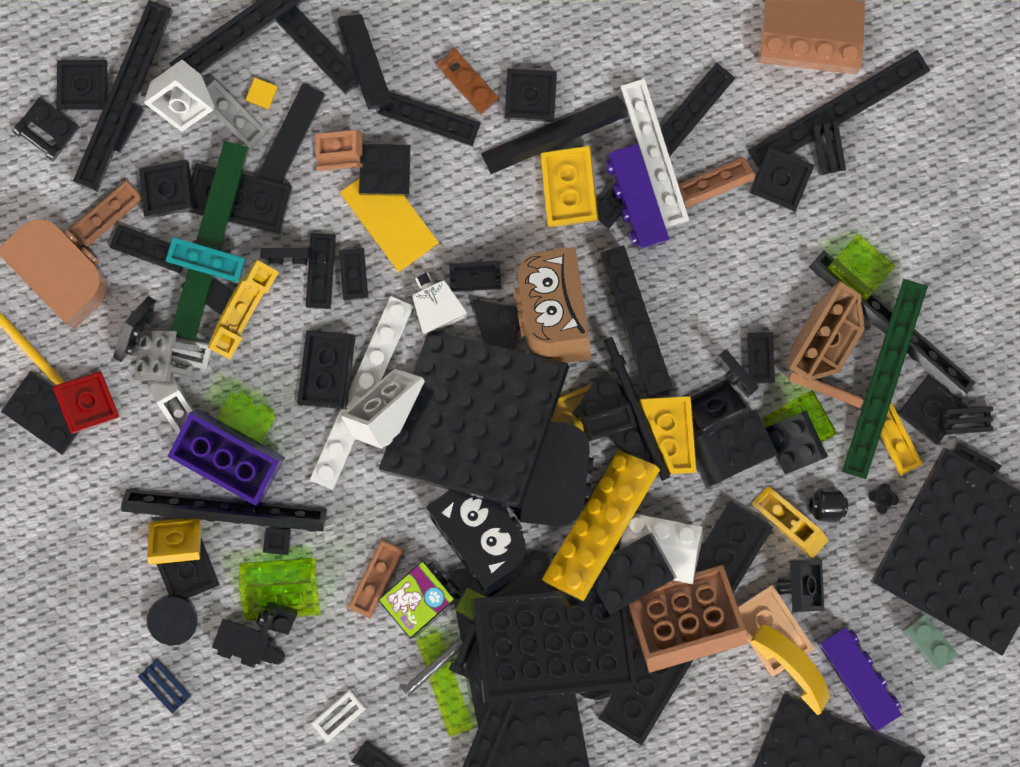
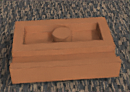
[315,130,363,171]

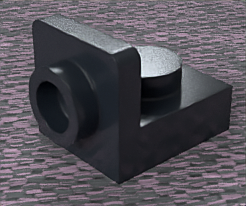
[257,601,297,636]

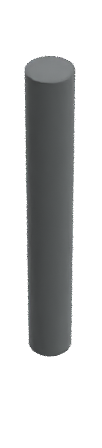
[402,638,463,697]

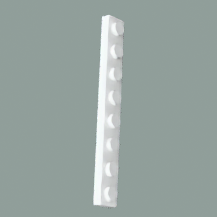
[310,296,414,490]

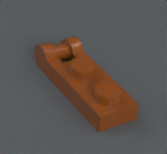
[435,47,499,115]

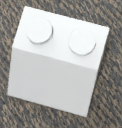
[144,60,215,132]

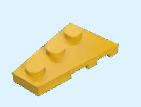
[639,396,696,474]

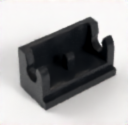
[449,261,501,292]

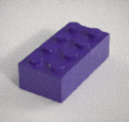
[167,409,285,506]

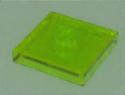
[828,233,895,300]

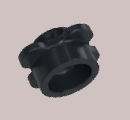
[868,483,899,513]

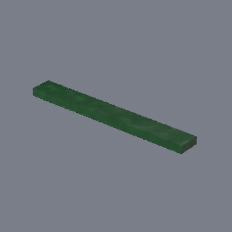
[171,141,249,341]
[842,278,928,479]

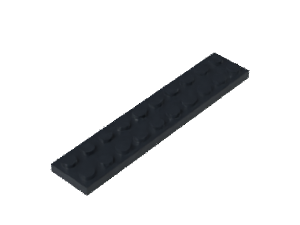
[598,501,773,746]

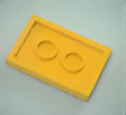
[541,146,599,228]

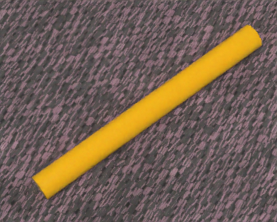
[0,313,65,385]

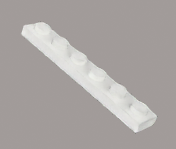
[621,79,689,229]

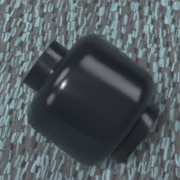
[808,488,848,523]

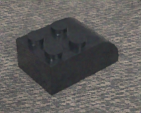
[694,409,778,488]

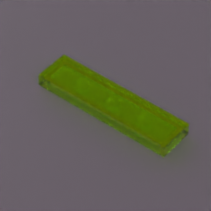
[416,632,473,737]

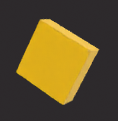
[245,78,278,110]

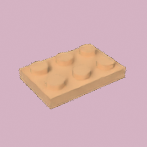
[738,585,814,677]

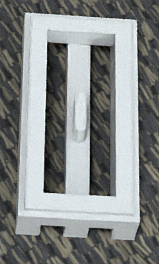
[171,336,212,370]
[311,689,367,743]

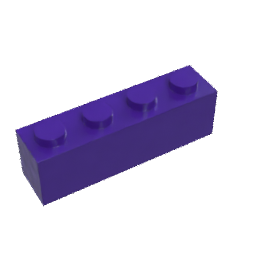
[605,144,669,251]
[817,627,902,731]

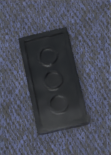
[185,163,293,235]

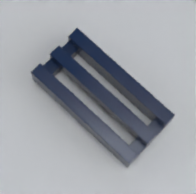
[138,659,191,714]

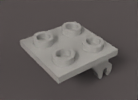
[134,330,199,382]

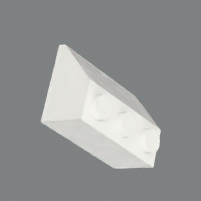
[620,514,703,584]

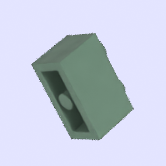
[901,614,958,671]

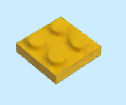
[147,518,201,565]

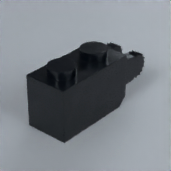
[212,619,286,668]

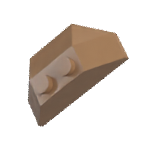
[788,281,865,381]

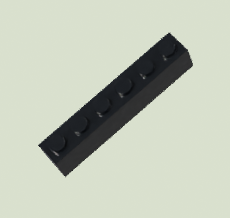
[599,245,673,398]

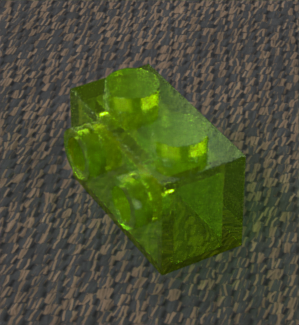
[216,391,278,445]

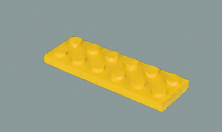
[542,450,660,601]

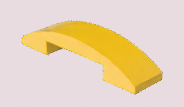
[208,259,279,360]
[751,624,830,715]

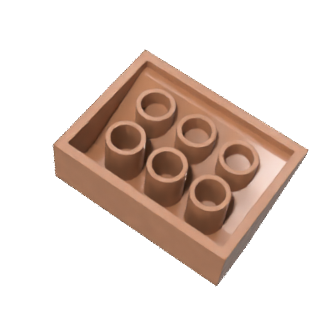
[758,0,865,75]
[629,565,747,673]

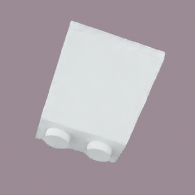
[341,369,425,449]

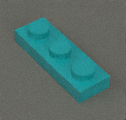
[166,237,246,283]

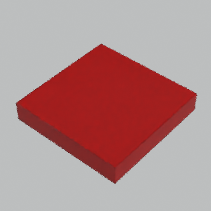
[53,371,119,434]

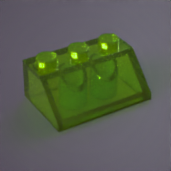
[238,558,321,621]

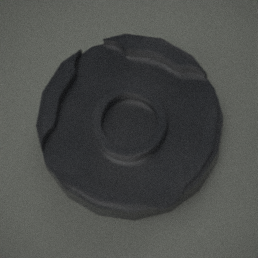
[147,594,198,646]

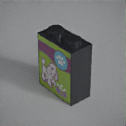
[378,559,461,639]

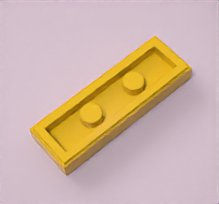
[880,402,923,476]

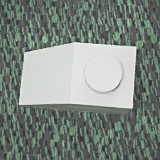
[150,374,194,434]

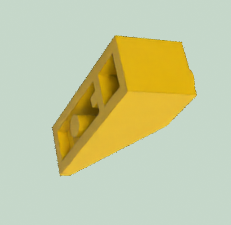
[751,486,829,559]

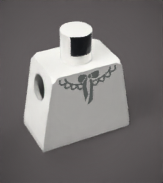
[412,272,467,337]

